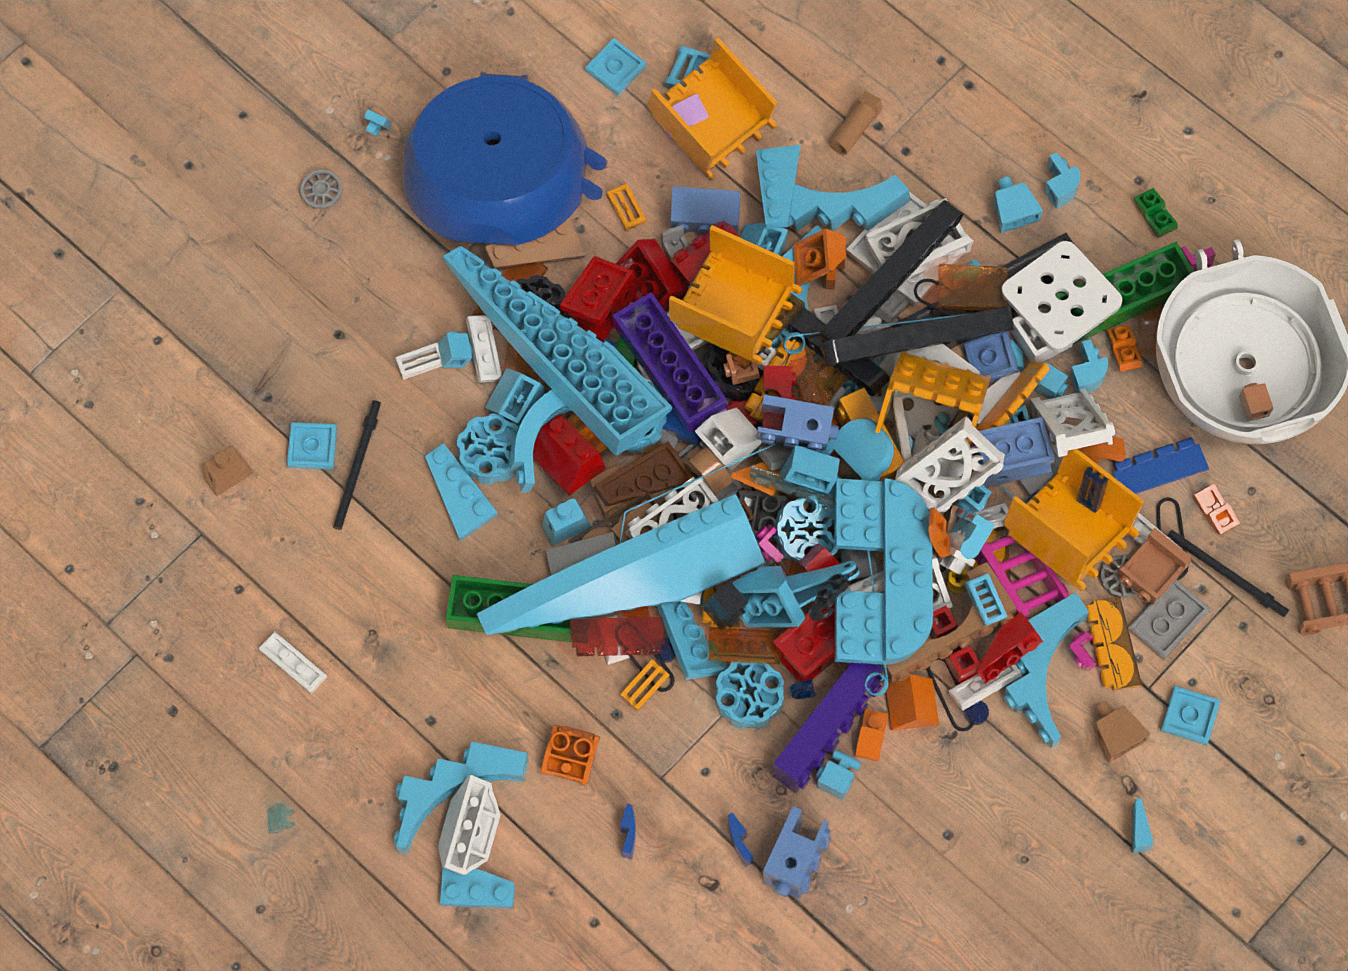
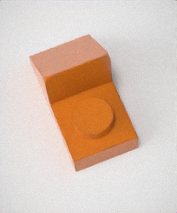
[855,709,889,762]

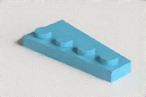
[756,145,801,229]
[425,443,498,541]
[656,601,729,680]

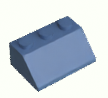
[671,187,740,235]

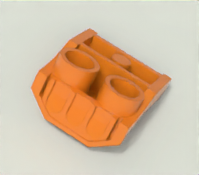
[540,725,600,785]

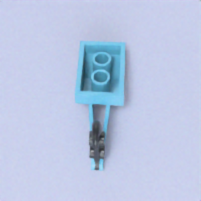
[732,561,860,627]

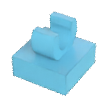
[364,109,392,136]

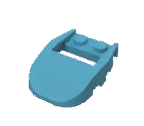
[820,418,894,506]

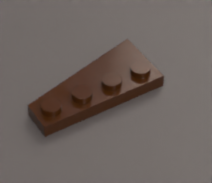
[593,441,695,507]

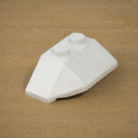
[438,775,500,875]

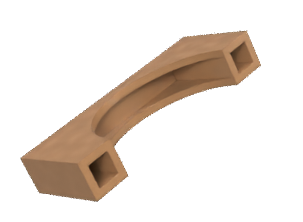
[880,562,1016,683]

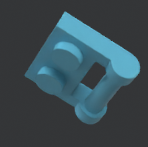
[663,46,711,89]

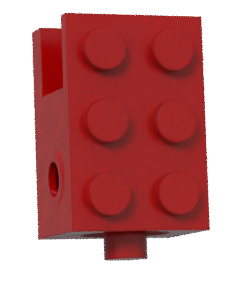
[560,256,637,342]
[772,605,835,687]

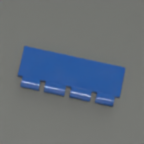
[1112,437,1209,494]

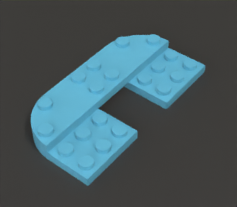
[835,478,933,665]

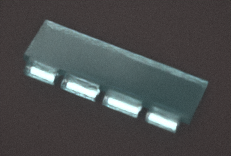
[749,466,835,508]

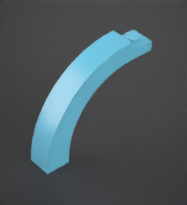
[509,390,572,493]

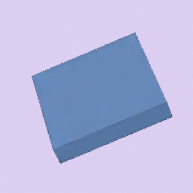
[963,331,1019,382]

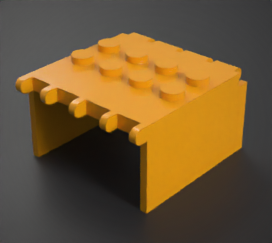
[647,37,778,180]
[669,225,802,365]
[875,351,991,446]
[1003,449,1144,591]

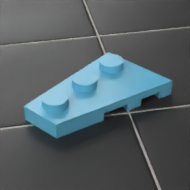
[440,868,515,909]

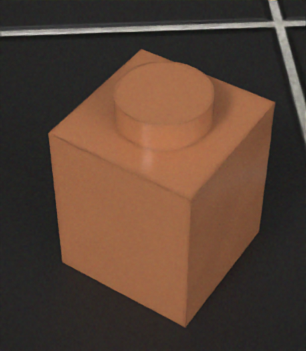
[1239,383,1273,422]

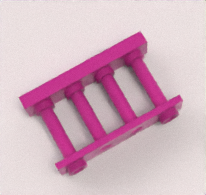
[975,535,1069,618]

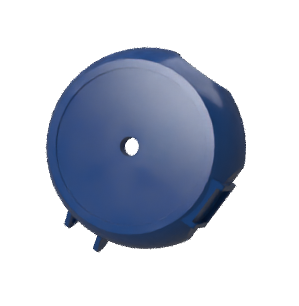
[402,72,607,245]

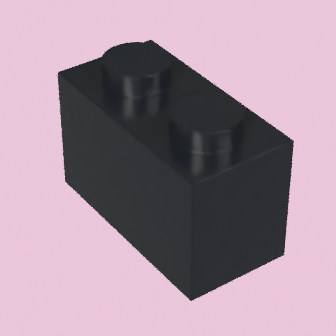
[703,581,749,630]

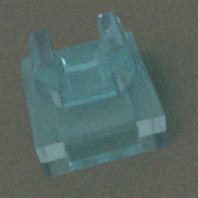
[267,803,295,833]

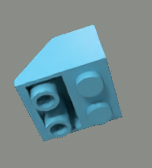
[740,223,788,256]
[485,368,546,426]
[780,445,840,494]

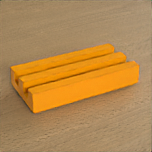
[607,183,646,232]
[620,659,670,710]

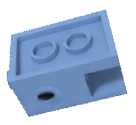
[757,394,839,453]
[972,417,1055,487]
[763,806,831,899]

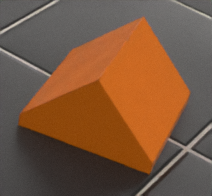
[886,674,939,731]

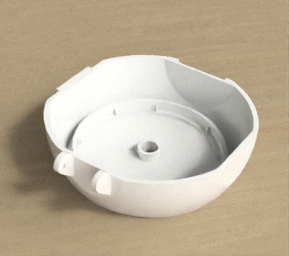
[1156,239,1348,445]

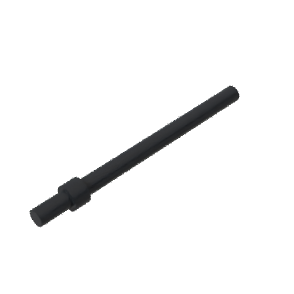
[333,400,381,530]
[1167,530,1289,617]

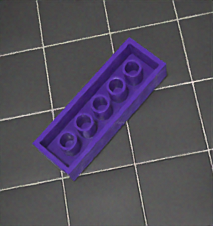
[612,292,727,433]
[773,663,883,793]

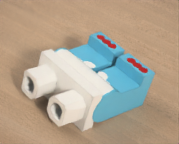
[938,506,995,575]

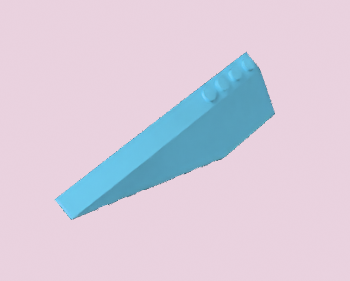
[443,246,672,456]
[477,494,765,636]

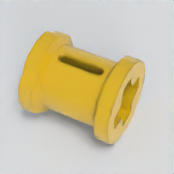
[947,568,968,594]

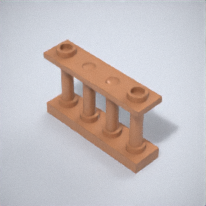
[1286,562,1348,635]

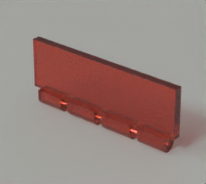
[569,617,665,657]

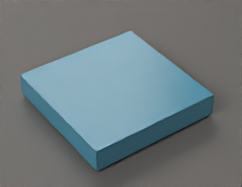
[585,38,647,96]
[287,422,338,470]
[1161,686,1221,746]

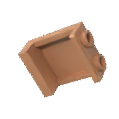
[1117,528,1192,605]

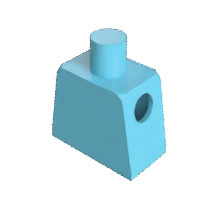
[993,177,1043,233]
[542,498,592,547]

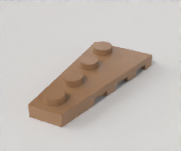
[484,218,585,269]

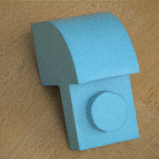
[1044,152,1080,209]
[1070,339,1108,393]

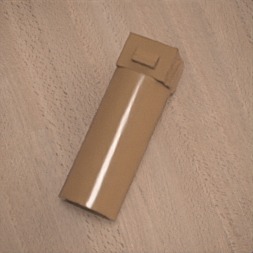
[829,91,883,155]

